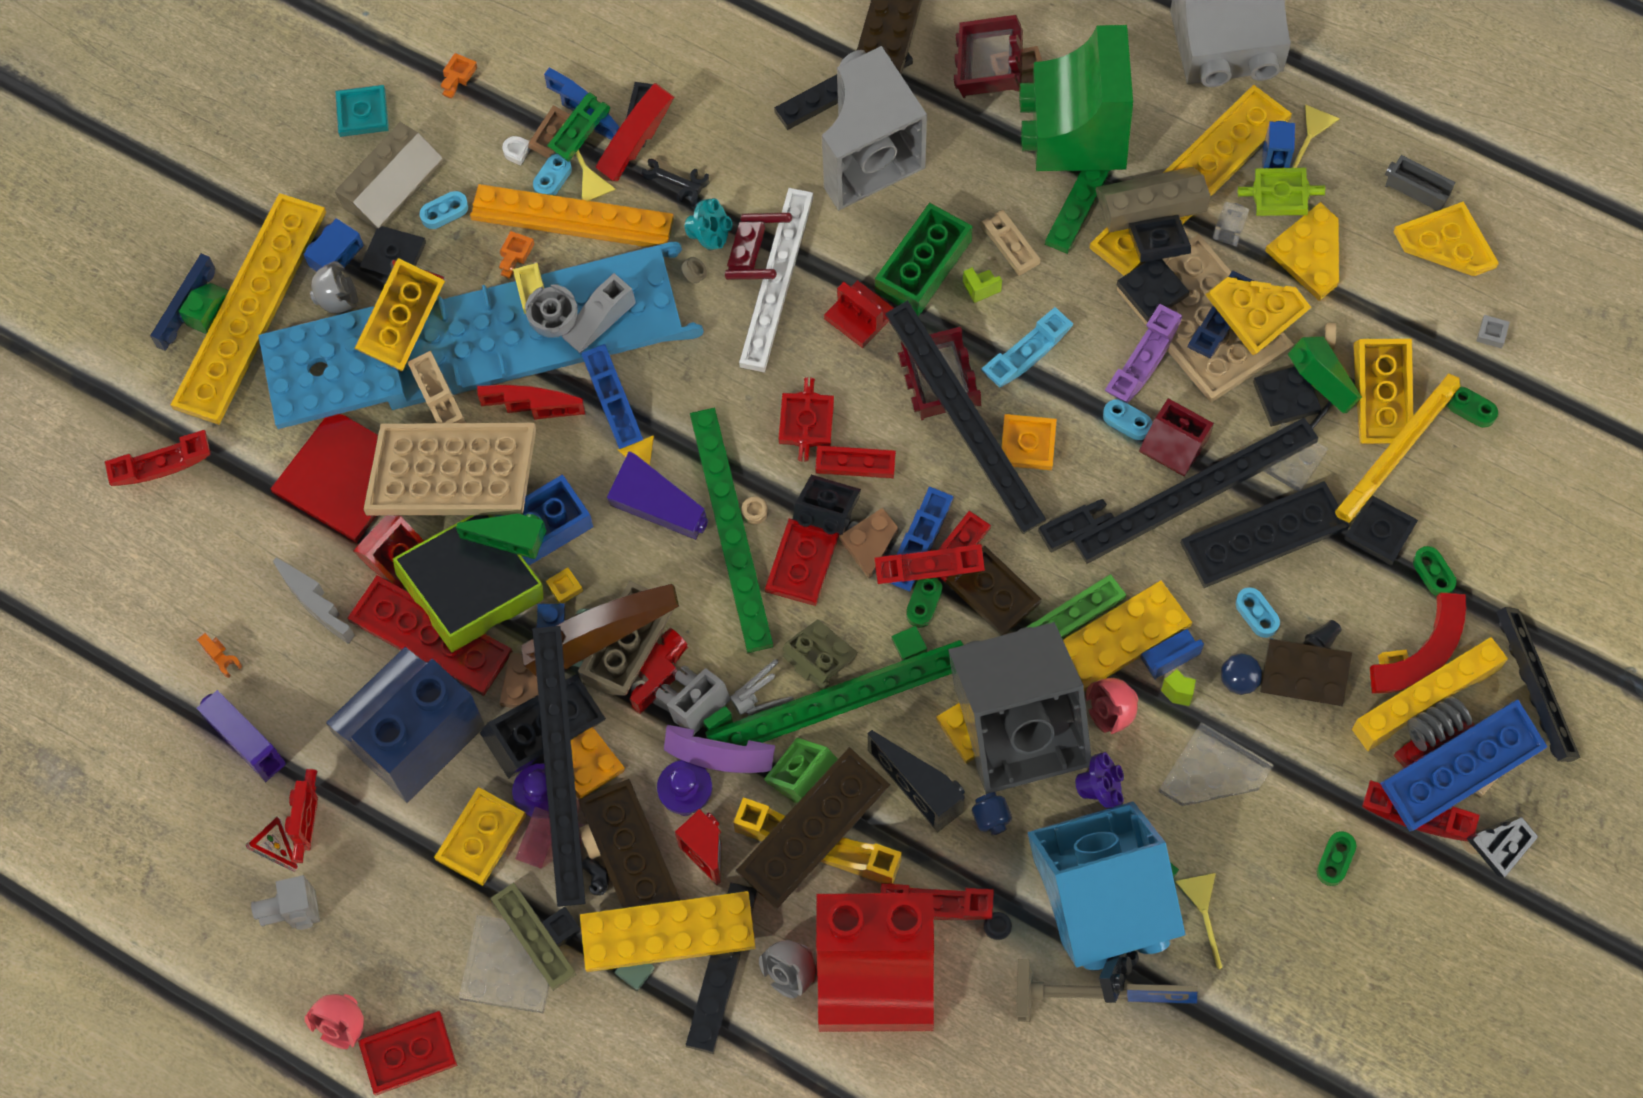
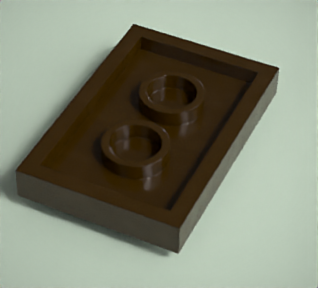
[946,545,1042,636]
[1260,638,1352,706]

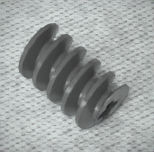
[1407,696,1472,751]

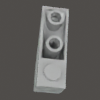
[562,273,636,354]

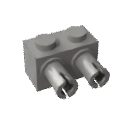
[656,666,731,734]
[251,875,320,930]

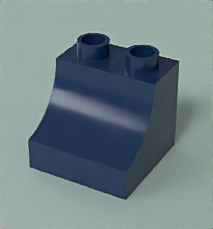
[326,647,485,803]

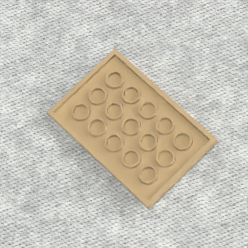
[1117,234,1294,403]
[364,423,536,515]

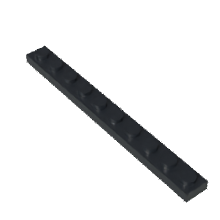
[885,300,1046,534]
[1073,417,1318,564]
[532,626,586,907]

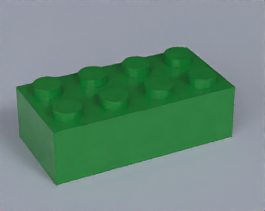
[875,202,973,316]

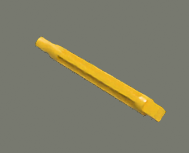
[1335,373,1461,523]

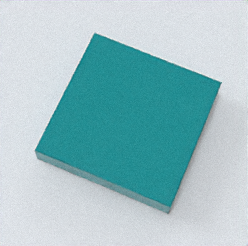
[335,85,389,137]

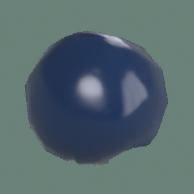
[1221,653,1262,695]

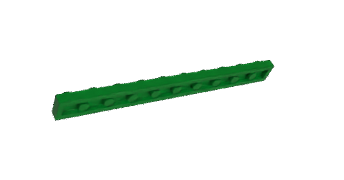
[690,407,773,653]
[705,640,964,746]

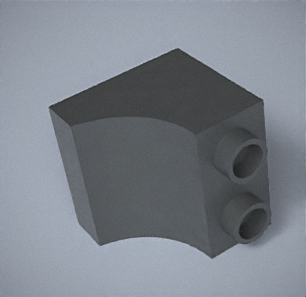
[948,622,1092,794]

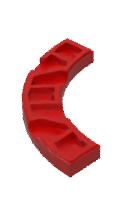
[1370,592,1466,693]

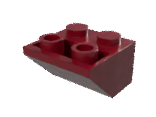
[1139,398,1214,477]

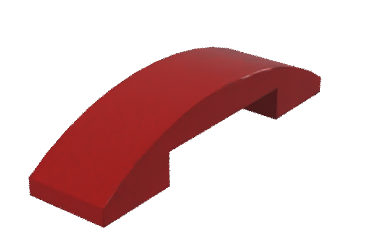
[105,430,211,486]
[874,544,985,584]
[1362,780,1480,842]
[880,883,994,920]

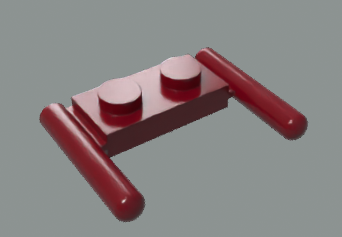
[725,212,793,280]

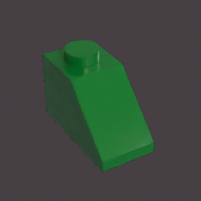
[179,283,229,334]

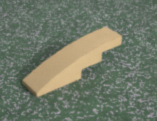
[407,351,467,423]

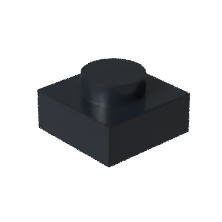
[542,907,581,947]

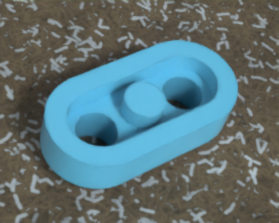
[533,154,572,196]
[420,191,468,229]
[1103,399,1152,440]
[1235,588,1280,638]

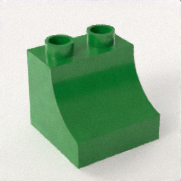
[1019,25,1133,171]

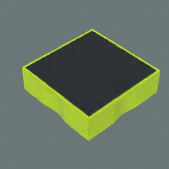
[393,515,544,652]

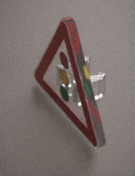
[246,816,299,872]

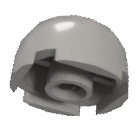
[310,261,358,314]
[525,284,578,338]
[759,940,816,998]

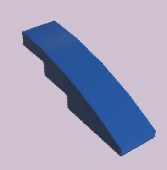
[544,67,620,140]
[581,344,643,449]
[889,486,954,592]

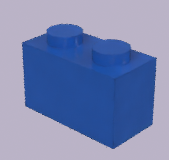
[1262,121,1295,168]
[304,218,364,272]

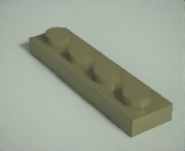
[490,882,577,991]

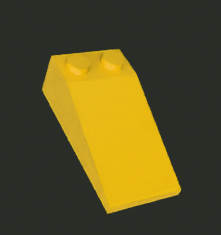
[354,258,445,371]
[1354,339,1413,444]

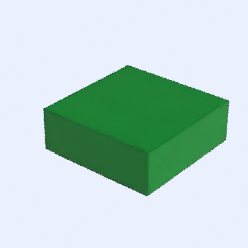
[891,626,927,661]
[703,706,733,732]

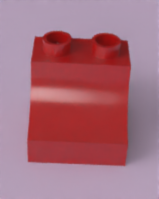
[816,893,934,1032]

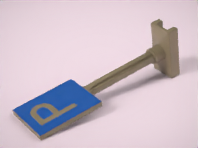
[1016,959,1198,1022]

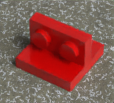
[824,280,894,348]

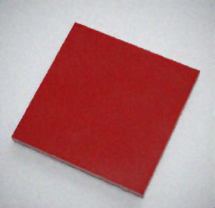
[271,414,378,543]

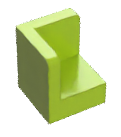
[963,267,1002,303]

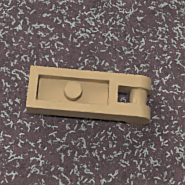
[980,210,1041,276]

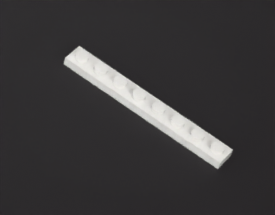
[739,188,813,372]

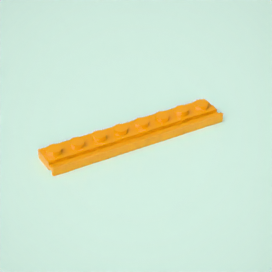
[470,184,674,247]

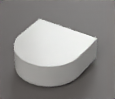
[502,136,531,165]

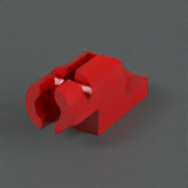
[630,627,689,714]

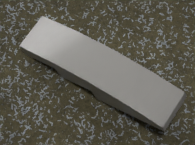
[273,557,355,644]

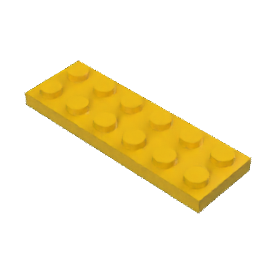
[580,891,756,972]

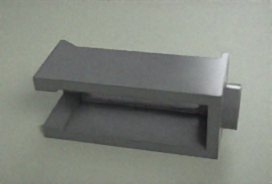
[1385,155,1456,211]

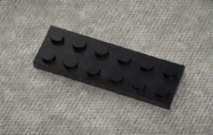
[1180,481,1349,588]

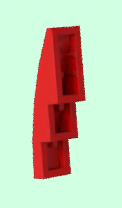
[595,83,675,181]
[477,385,585,420]

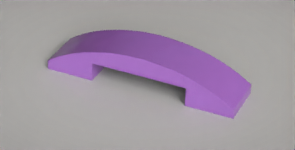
[1105,304,1182,403]
[664,725,775,773]

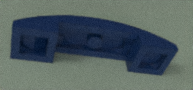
[1187,270,1254,359]

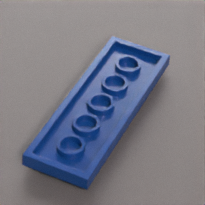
[1380,699,1547,832]

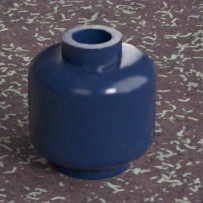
[972,792,1012,836]

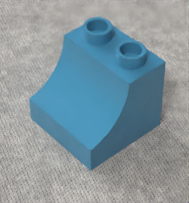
[1027,801,1186,970]

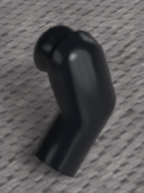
[582,856,609,896]

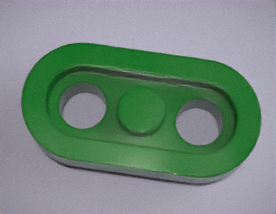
[1447,387,1498,428]
[1413,546,1456,596]
[906,578,942,628]
[1316,831,1357,886]

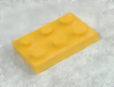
[434,787,526,886]

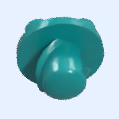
[684,198,732,250]

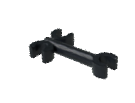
[642,159,709,207]

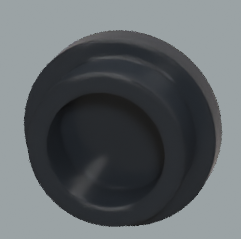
[983,912,1012,940]

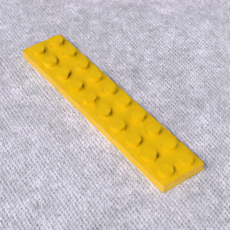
[1089,85,1292,276]
[170,193,326,425]
[936,580,1192,764]

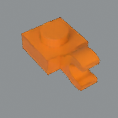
[441,53,477,98]
[499,231,534,278]
[197,633,242,678]

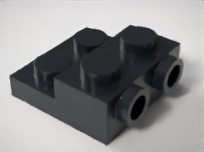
[792,474,861,535]

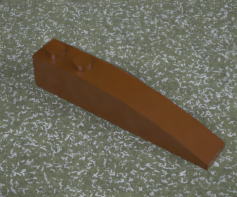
[521,584,679,676]

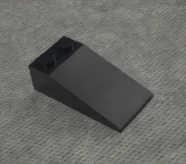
[480,674,606,779]
[867,730,965,833]

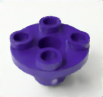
[1075,752,1124,808]
[657,760,713,816]
[512,764,549,819]

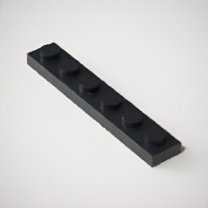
[774,52,913,130]
[1497,607,1581,762]
[686,882,758,1054]

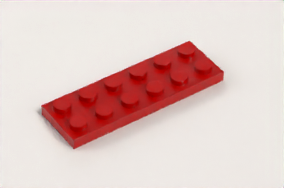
[347,575,513,696]

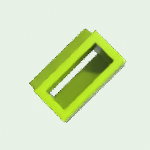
[1161,669,1196,706]

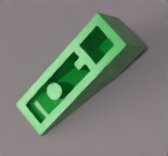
[1288,336,1362,414]
[456,513,546,559]

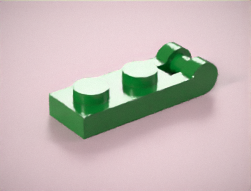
[547,92,610,162]

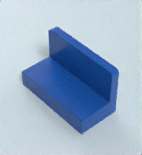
[1140,629,1204,680]

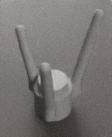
[730,659,794,716]

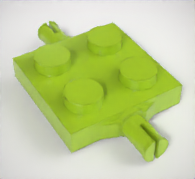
[1238,168,1325,216]

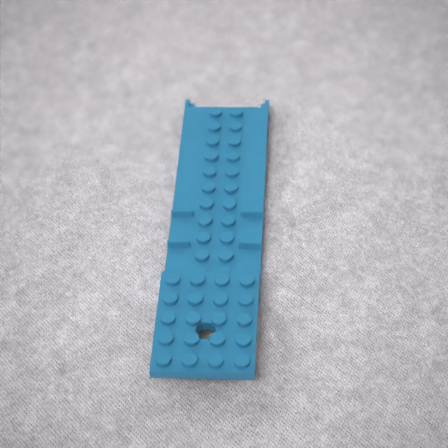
[258,242,704,429]

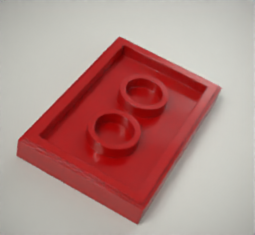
[765,518,839,606]
[358,1010,458,1096]

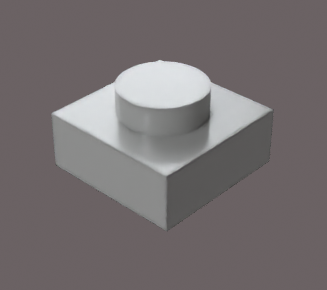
[1476,315,1510,349]

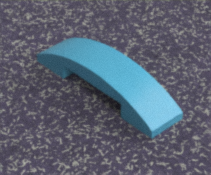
[981,307,1073,388]

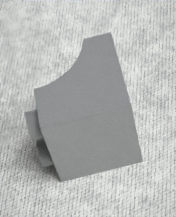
[1170,0,1291,87]
[822,46,927,211]

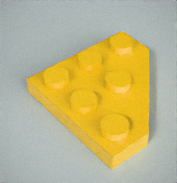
[1393,201,1499,277]
[1265,202,1339,301]
[1205,277,1312,355]

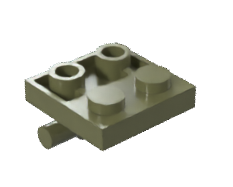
[782,619,858,690]

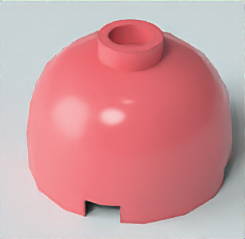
[1086,678,1138,734]
[305,994,364,1049]

